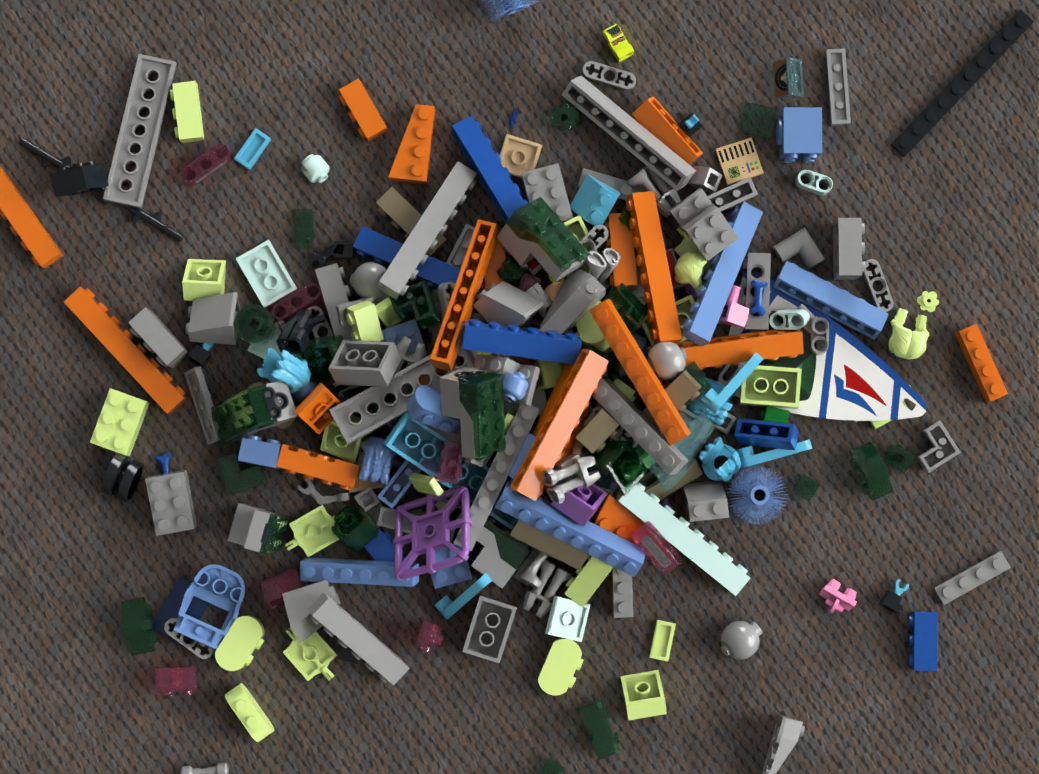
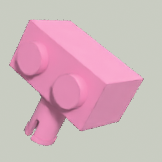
[717,285,749,327]

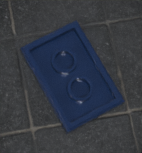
[150,576,209,646]

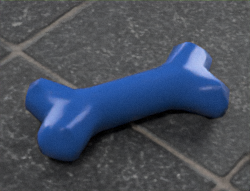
[749,279,768,316]
[155,452,171,474]

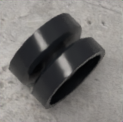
[101,453,144,502]

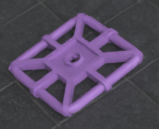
[393,486,472,580]

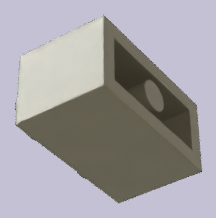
[575,409,619,454]

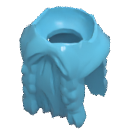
[257,348,311,394]
[685,376,736,425]
[698,437,741,482]

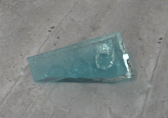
[643,413,715,491]

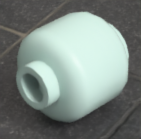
[301,154,330,183]

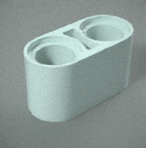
[795,170,833,196]
[769,309,810,330]

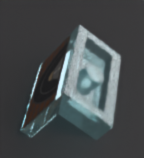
[772,57,804,99]

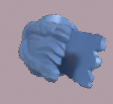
[359,436,397,485]

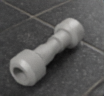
[180,762,229,774]

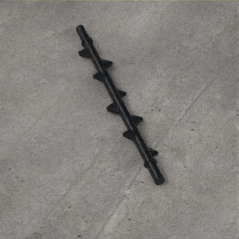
[19,137,184,242]

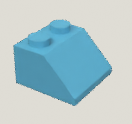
[570,174,621,226]

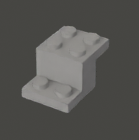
[669,188,739,261]
[473,354,540,406]

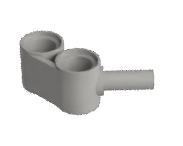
[797,304,829,356]

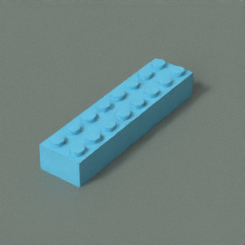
[383,412,517,530]

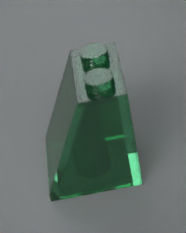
[584,440,648,496]

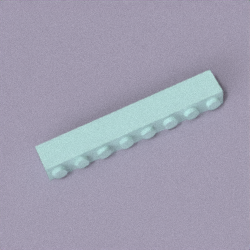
[615,480,750,596]

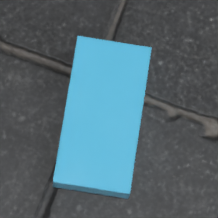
[234,128,272,170]

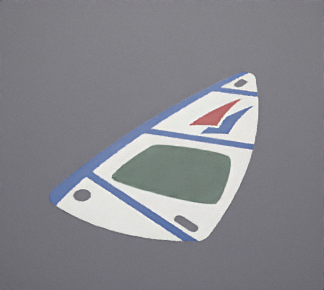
[718,269,927,421]

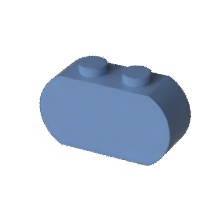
[407,385,460,433]

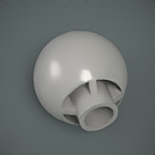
[350,262,387,298]
[647,341,688,381]
[721,621,762,660]

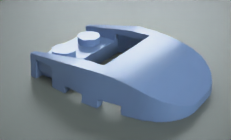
[174,564,245,650]

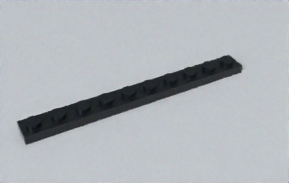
[890,9,1034,157]

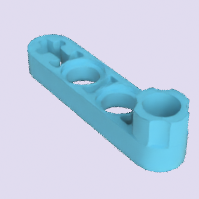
[700,353,763,414]
[736,439,813,469]
[434,573,492,620]

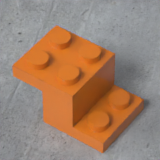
[294,382,342,434]

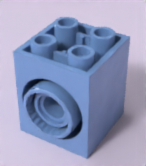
[776,107,822,163]

